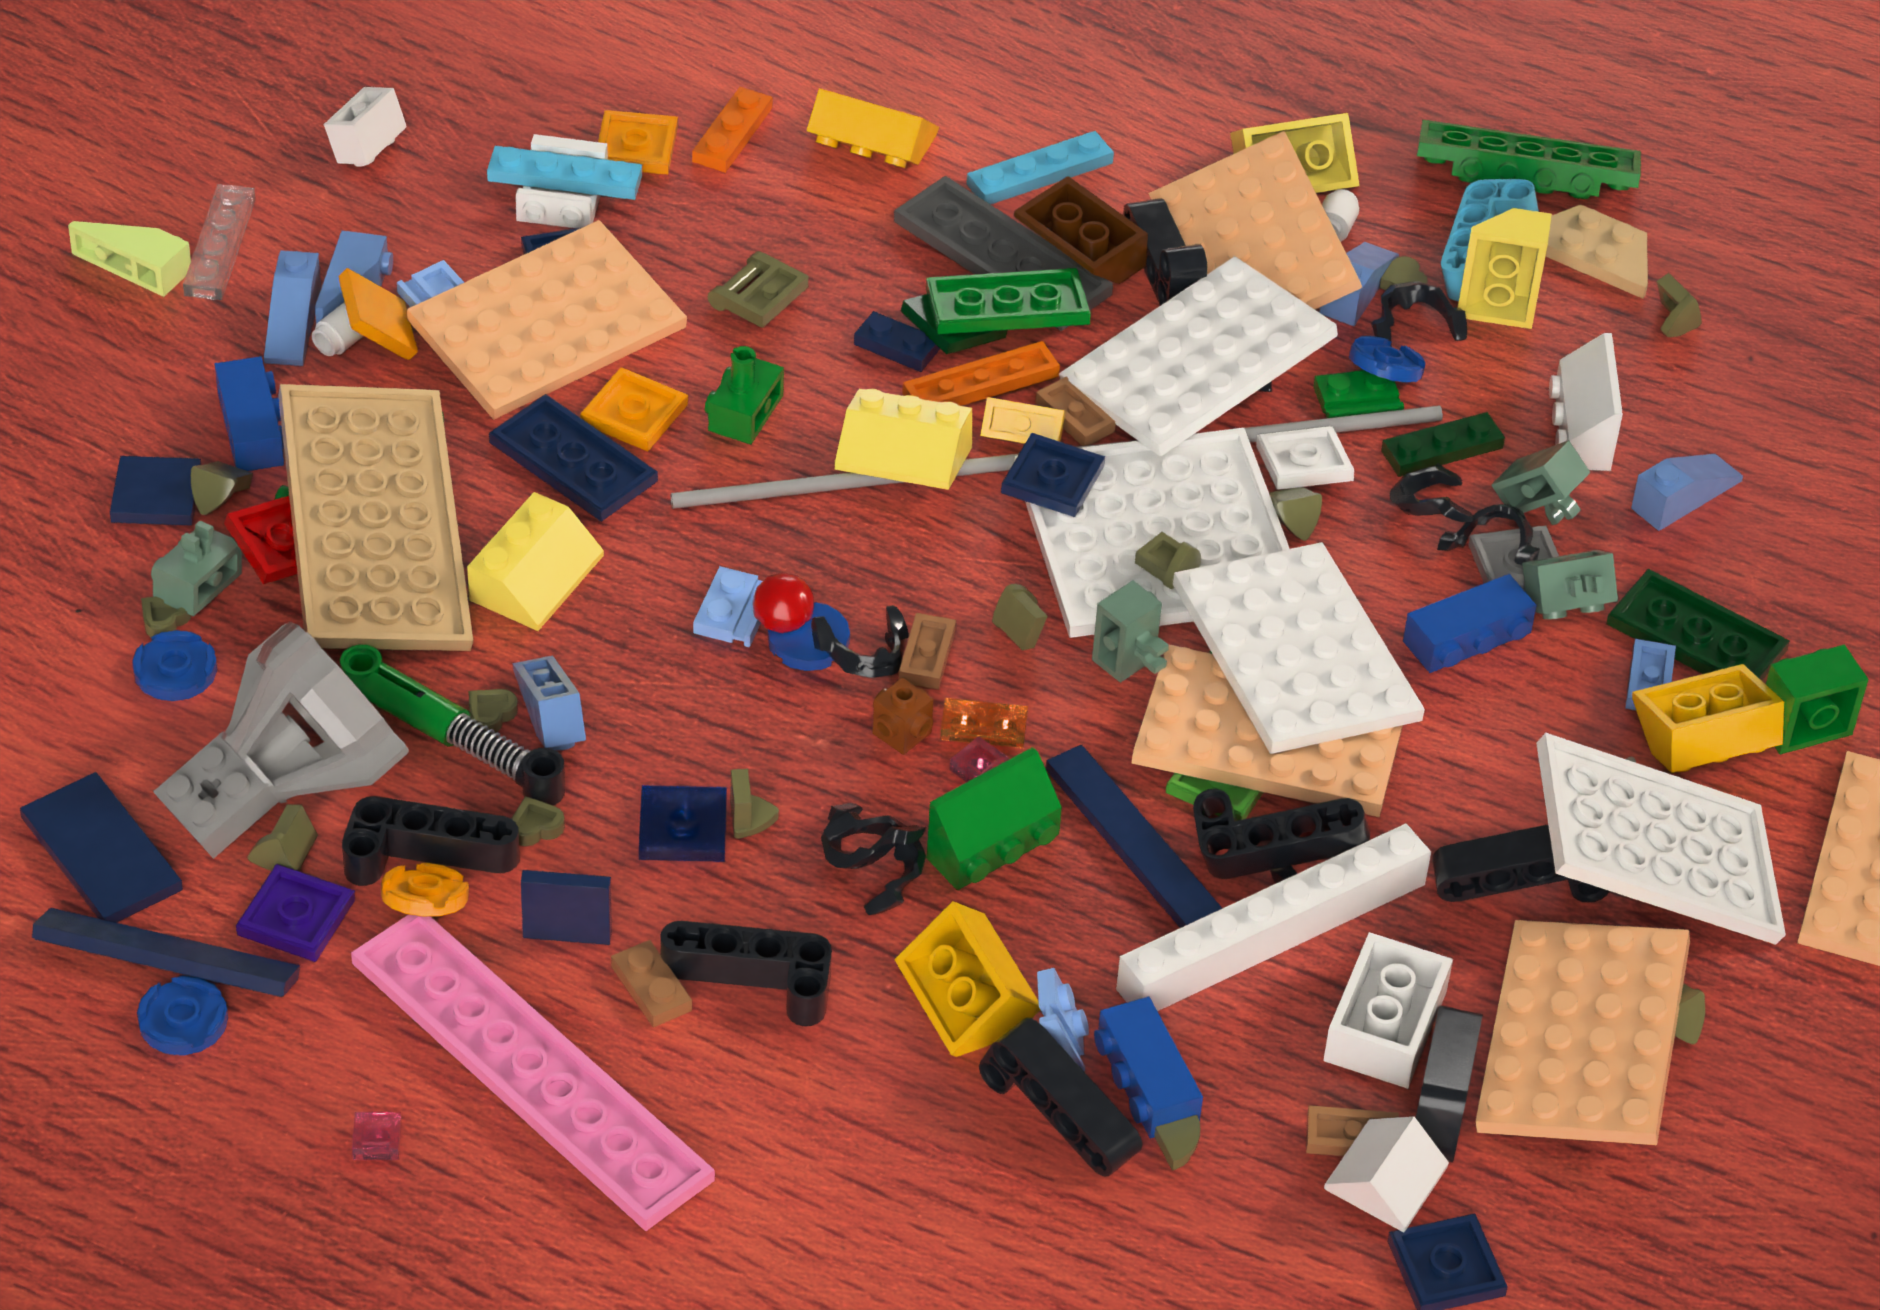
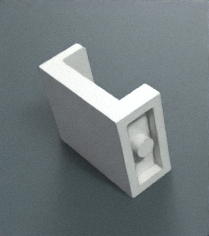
[516,134,608,229]

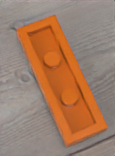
[692,86,773,173]

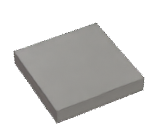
[1468,525,1559,591]

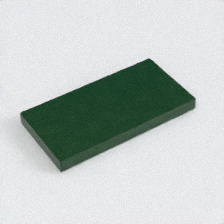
[1606,569,1790,681]

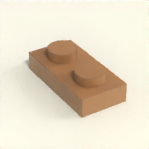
[1035,376,1115,446]
[898,613,956,690]
[611,940,692,1028]
[1306,1105,1399,1156]

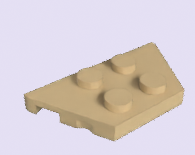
[1546,204,1648,298]

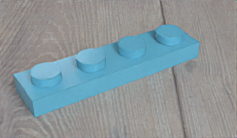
[966,131,1114,205]
[487,146,642,200]

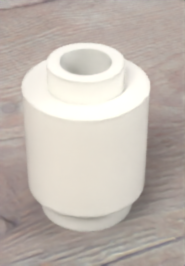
[1322,189,1359,242]
[312,302,363,356]

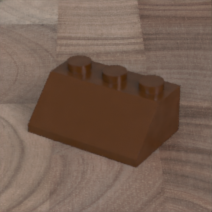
[1014,176,1148,284]

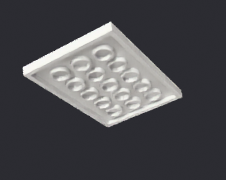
[1059,256,1338,457]
[1173,542,1425,754]
[1536,732,1786,945]

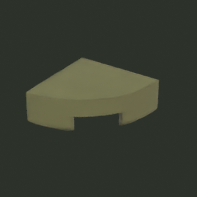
[1154,1115,1201,1171]

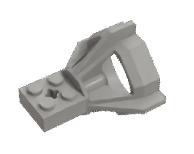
[153,621,409,859]

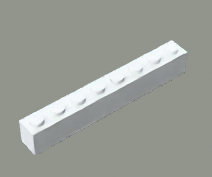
[1116,824,1431,1011]

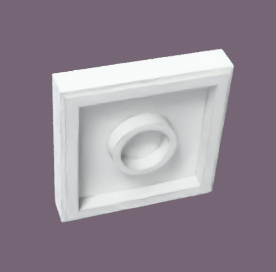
[1256,426,1354,490]

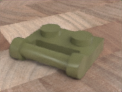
[707,251,809,328]

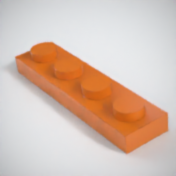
[902,341,1060,406]

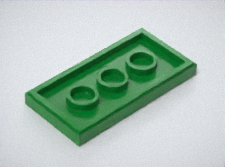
[926,268,1091,334]

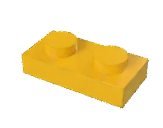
[980,397,1066,444]

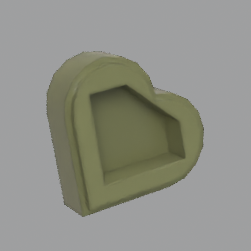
[1379,256,1428,290]
[141,597,191,637]
[468,689,518,734]
[511,796,565,846]

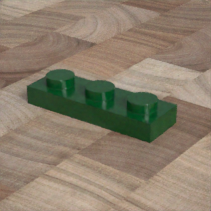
[1381,412,1505,477]

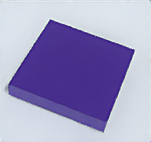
[236,864,355,962]

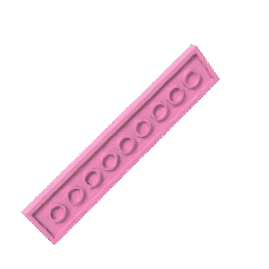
[351,914,715,1231]

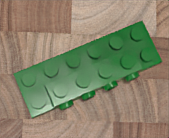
[1417,119,1641,199]

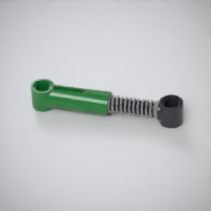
[340,644,565,806]

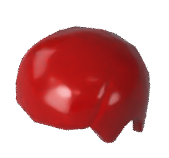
[752,572,814,634]

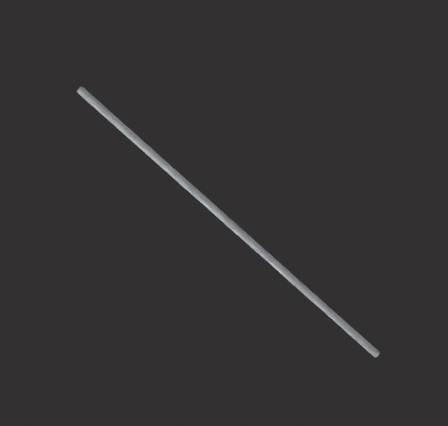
[670,405,1443,509]

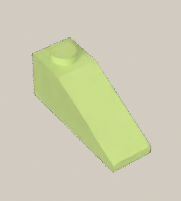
[68,221,192,297]

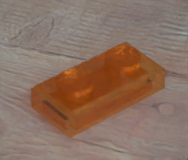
[940,698,1028,748]

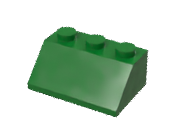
[926,747,1062,891]

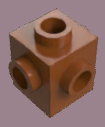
[872,678,934,755]

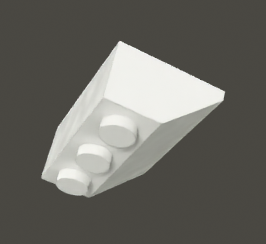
[1549,333,1623,471]

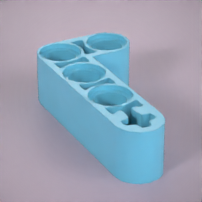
[1441,179,1539,301]

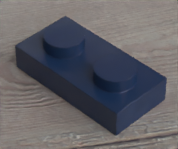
[854,311,940,372]

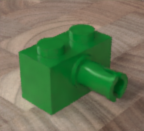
[704,346,784,445]

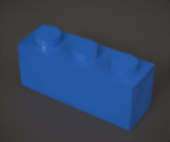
[214,356,284,471]
[1403,574,1537,673]
[1094,996,1203,1138]

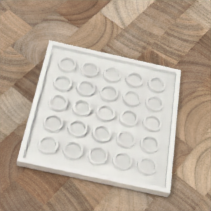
[1014,428,1290,638]

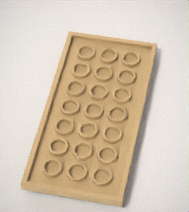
[278,384,473,651]

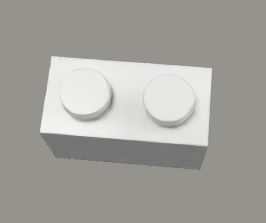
[324,87,407,167]

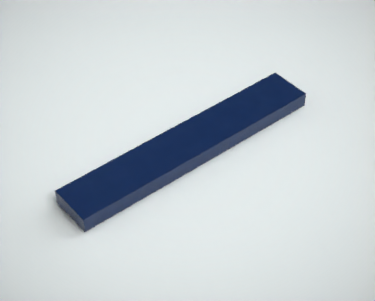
[1046,744,1223,928]
[32,908,300,997]

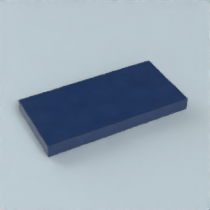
[489,394,658,522]
[20,772,183,923]

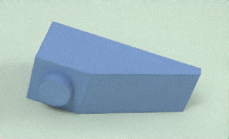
[315,230,393,324]
[1320,242,1399,326]
[264,250,321,366]
[1631,454,1743,531]
[512,655,586,750]

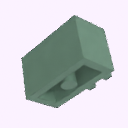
[1491,440,1591,525]
[151,521,242,617]
[1522,550,1618,619]
[1092,580,1169,683]

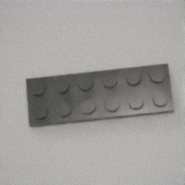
[894,176,1113,331]

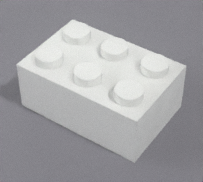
[1323,932,1453,1089]

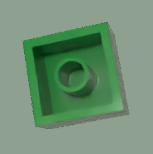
[1766,644,1869,755]

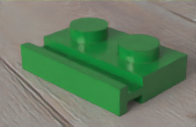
[1313,370,1404,418]

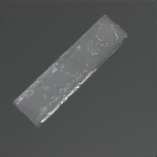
[183,184,256,300]

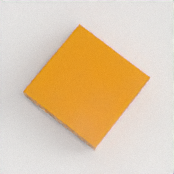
[598,110,678,175]
[338,268,418,360]
[580,367,688,452]

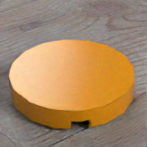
[380,863,469,917]

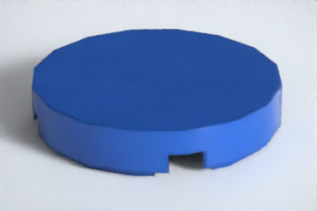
[1349,336,1426,382]
[768,602,850,671]
[132,630,217,701]
[137,976,228,1056]

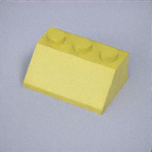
[1230,113,1360,193]
[1458,208,1552,329]
[835,388,972,490]
[467,492,604,631]

